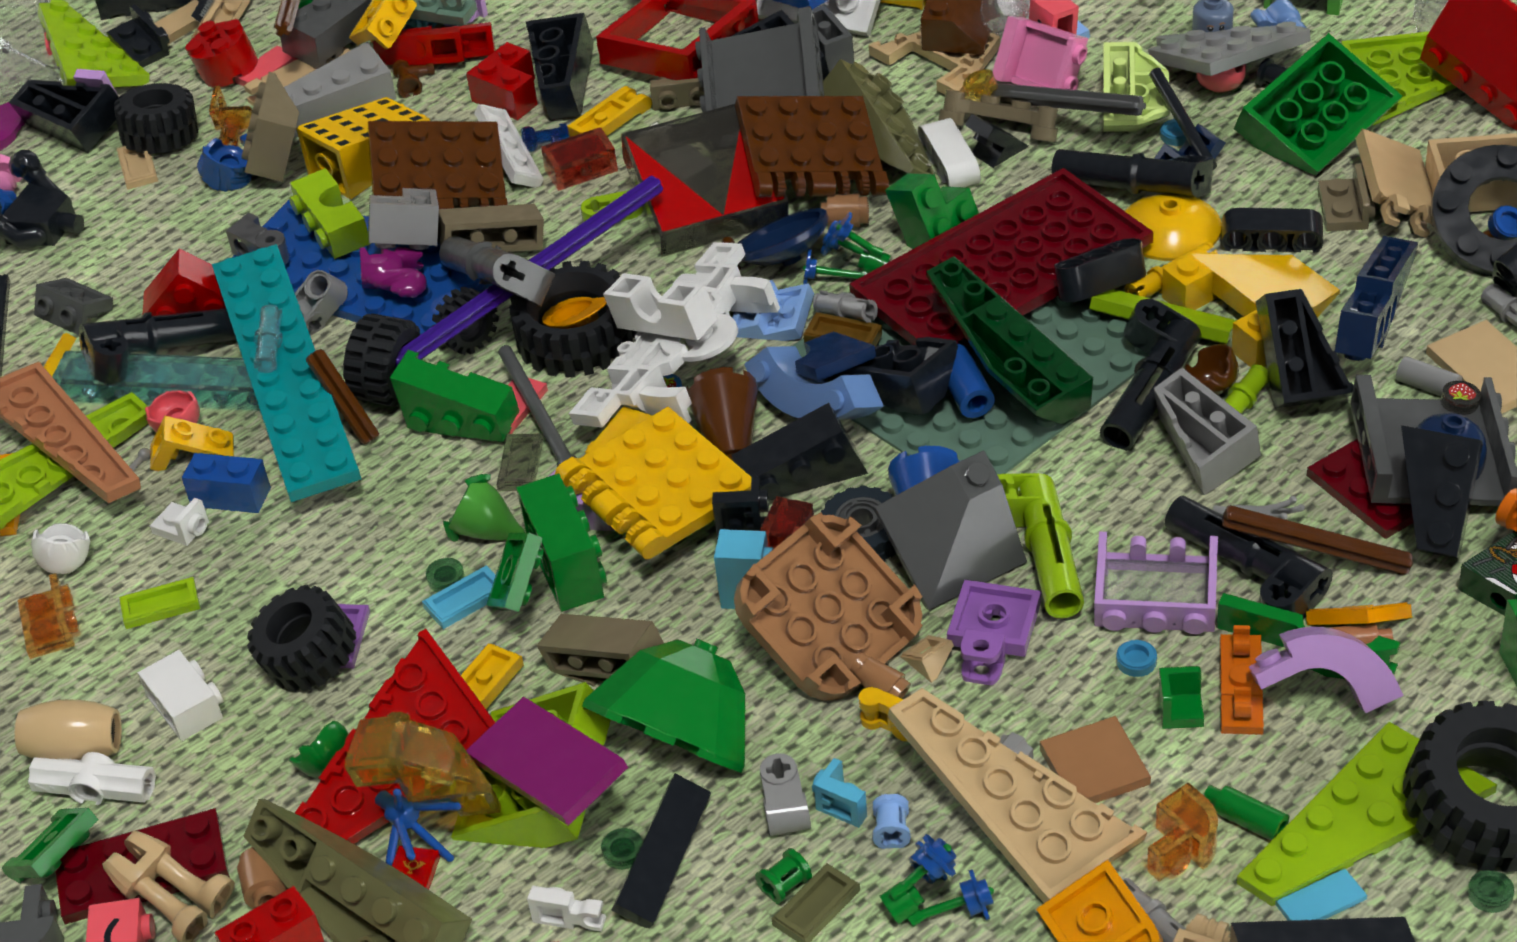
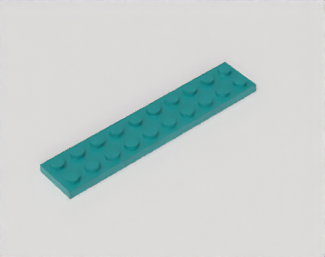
[212,244,361,502]

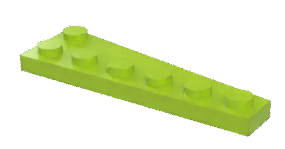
[0,392,148,530]

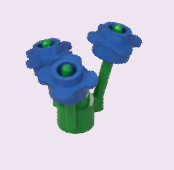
[880,834,994,927]

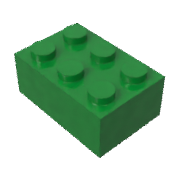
[516,473,607,612]

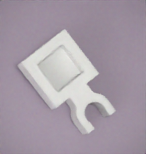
[527,885,606,932]

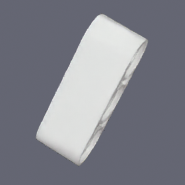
[918,118,981,187]

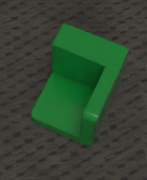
[1159,666,1204,729]

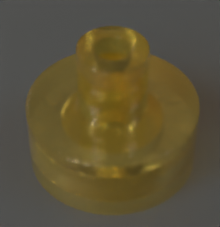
[963,69,998,99]

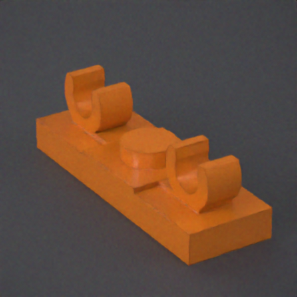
[1220,625,1264,735]

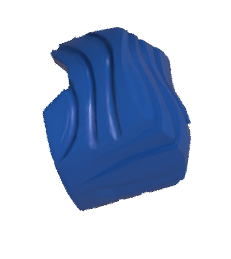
[197,138,252,192]

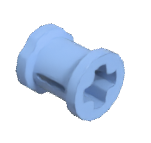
[872,794,911,849]

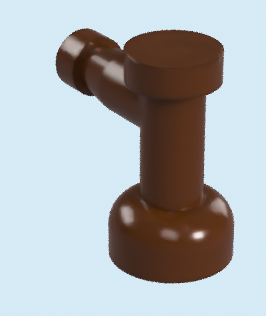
[392,60,435,98]

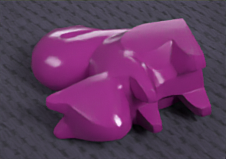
[360,246,427,298]

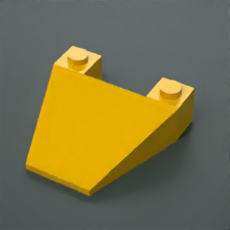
[1162,254,1340,367]

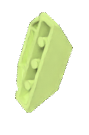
[1103,42,1170,132]

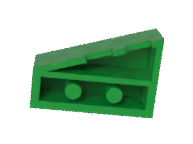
[390,350,519,442]

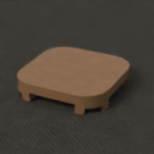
[734,512,923,701]

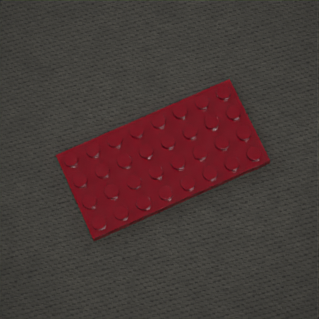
[849,168,1153,347]

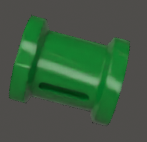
[755,848,813,904]

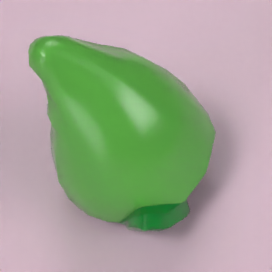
[443,474,525,542]

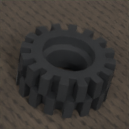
[432,287,499,355]

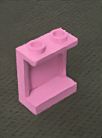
[991,16,1088,90]

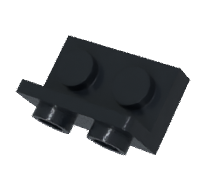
[107,4,170,68]
[712,476,772,540]

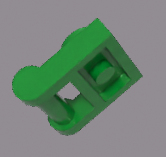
[2,808,99,883]

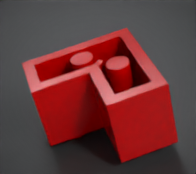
[466,42,538,121]
[142,248,226,316]

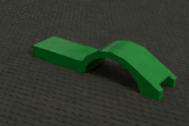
[1217,593,1400,679]

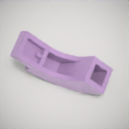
[1248,627,1404,713]

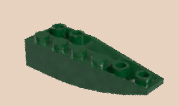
[926,256,1093,424]

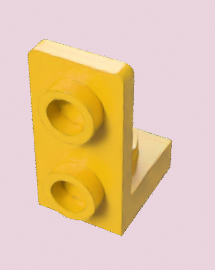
[150,416,233,471]

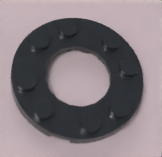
[1430,145,1517,276]

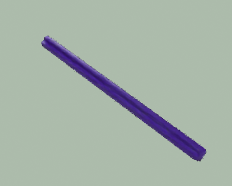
[395,176,663,369]

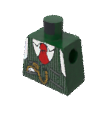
[1458,531,1517,616]

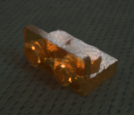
[18,573,79,659]

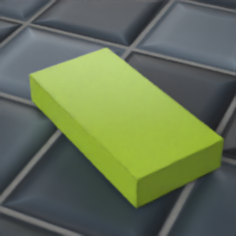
[119,577,201,629]

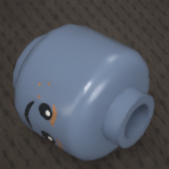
[1192,0,1234,32]

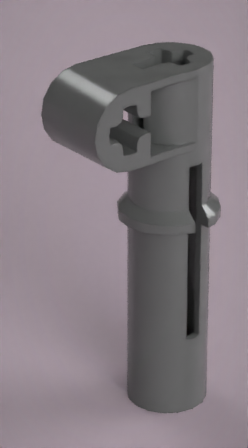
[439,236,556,306]

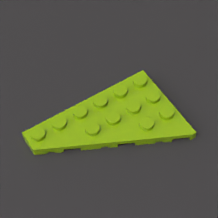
[1341,31,1457,125]

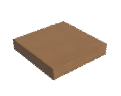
[1040,716,1151,803]

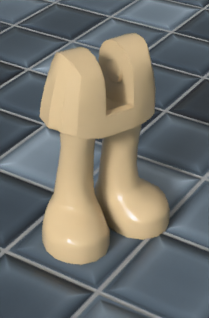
[102,830,235,942]

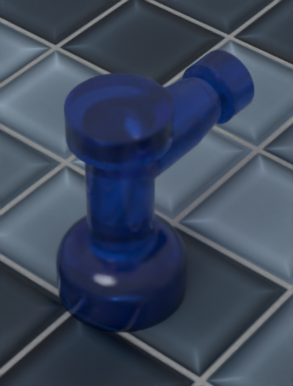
[521,123,569,159]

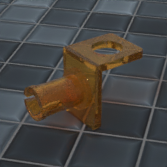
[209,86,252,146]

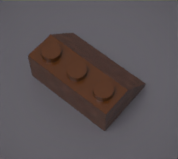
[921,0,999,55]

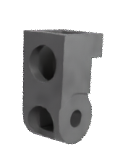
[226,212,290,265]

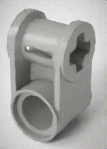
[295,270,348,336]
[760,753,811,836]

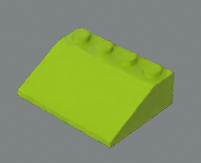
[451,682,611,848]

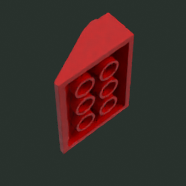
[1420,0,1517,130]

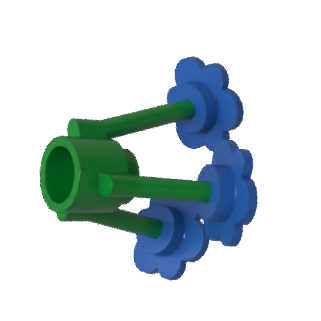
[802,212,891,284]

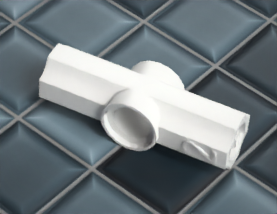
[28,752,156,805]

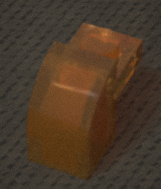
[1147,782,1218,882]

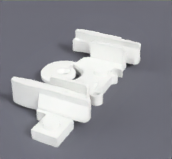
[569,242,780,428]

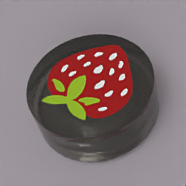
[1441,381,1481,415]

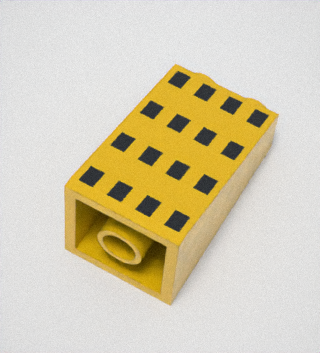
[296,97,430,199]

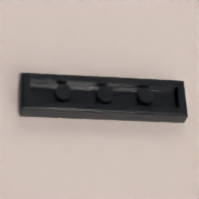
[611,773,711,929]

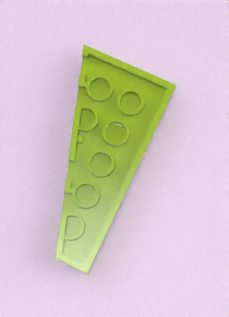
[38,0,150,87]
[1237,722,1497,907]

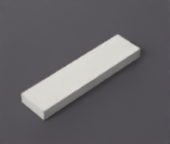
[474,104,544,188]

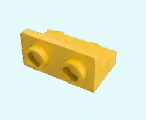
[349,0,417,49]

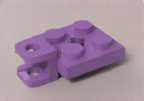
[947,580,1041,685]

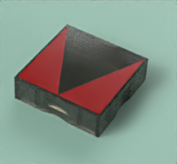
[621,104,789,257]

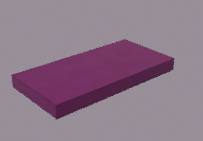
[465,696,628,826]

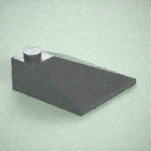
[873,450,1027,611]

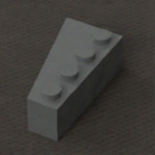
[280,0,372,69]

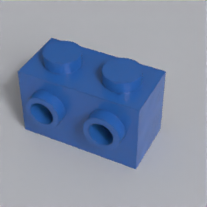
[182,453,271,513]

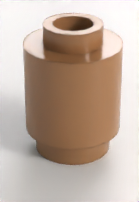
[821,194,869,228]
[237,847,286,908]

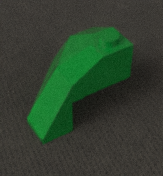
[582,638,745,773]

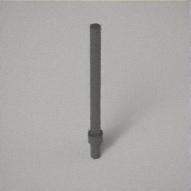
[498,345,577,467]

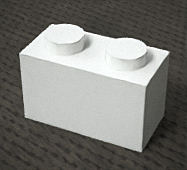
[137,650,223,741]

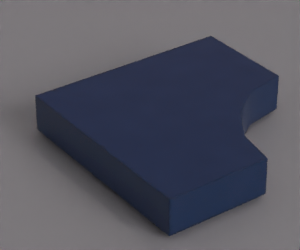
[795,331,876,381]

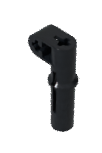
[1051,149,1213,197]
[1100,299,1202,451]
[79,308,237,384]
[1165,495,1333,620]

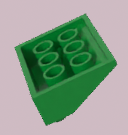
[1233,33,1403,176]

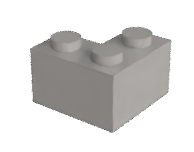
[368,188,439,250]

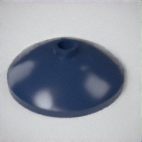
[738,208,829,266]

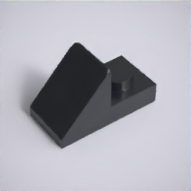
[965,114,1029,168]

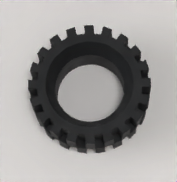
[509,261,636,377]

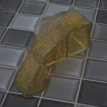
[345,712,501,817]

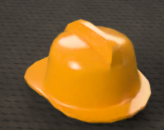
[542,297,607,329]

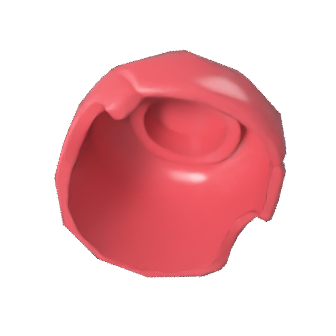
[1196,64,1246,93]
[145,390,200,432]

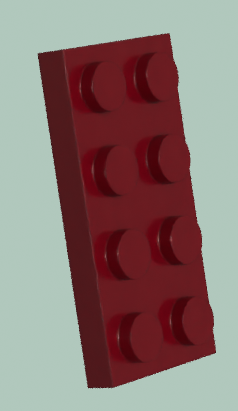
[56,808,230,924]

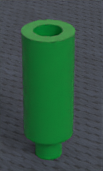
[1203,785,1289,841]

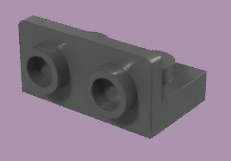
[34,278,113,335]

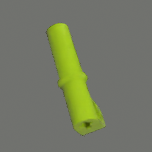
[997,473,1084,619]

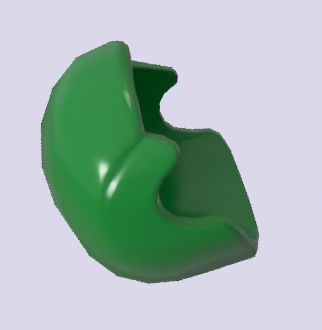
[289,721,348,778]

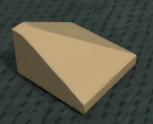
[900,635,954,683]

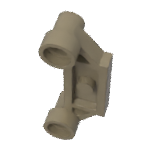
[938,90,1058,142]

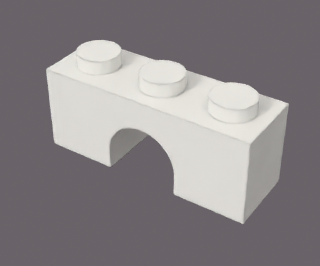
[603,273,718,341]

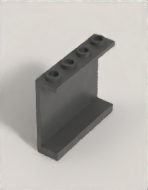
[695,6,825,152]
[1350,374,1517,506]

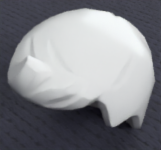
[31,523,90,574]

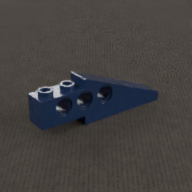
[1335,236,1418,361]

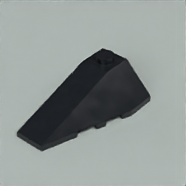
[828,337,958,415]

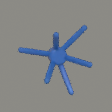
[375,788,462,866]

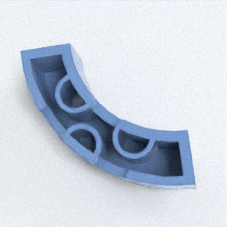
[744,346,884,420]

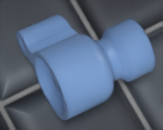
[1250,0,1307,45]

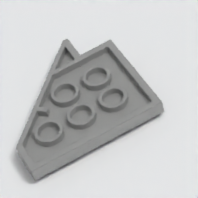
[1148,22,1311,76]

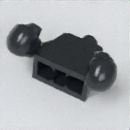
[0,150,84,249]

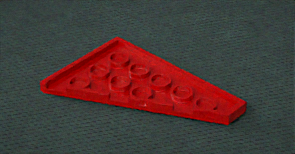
[295,628,496,844]

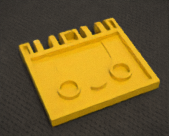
[555,406,751,559]

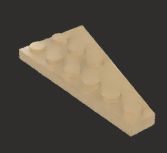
[887,688,1148,903]

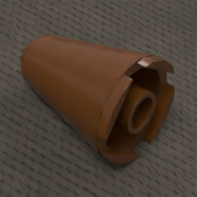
[686,367,758,462]

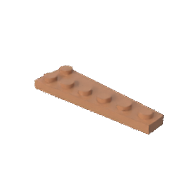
[0,361,141,504]

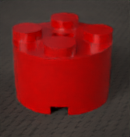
[185,19,258,87]

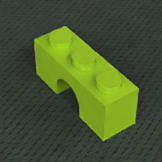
[289,168,371,259]

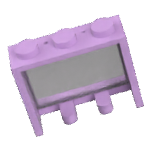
[1094,531,1218,634]

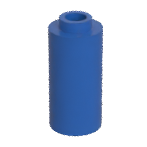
[948,344,995,418]

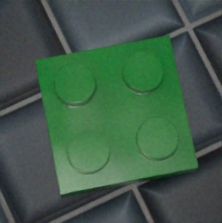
[486,533,544,612]

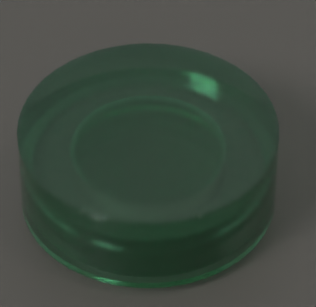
[426,558,465,592]
[601,828,642,870]
[1468,870,1514,913]

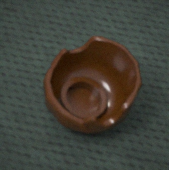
[1185,344,1239,395]

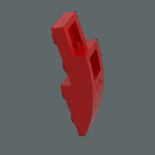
[372,22,496,65]

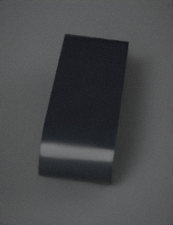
[1221,208,1324,253]
[1054,238,1146,302]

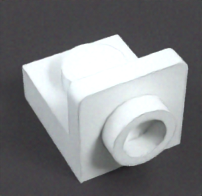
[150,498,209,546]

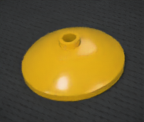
[1125,193,1222,261]

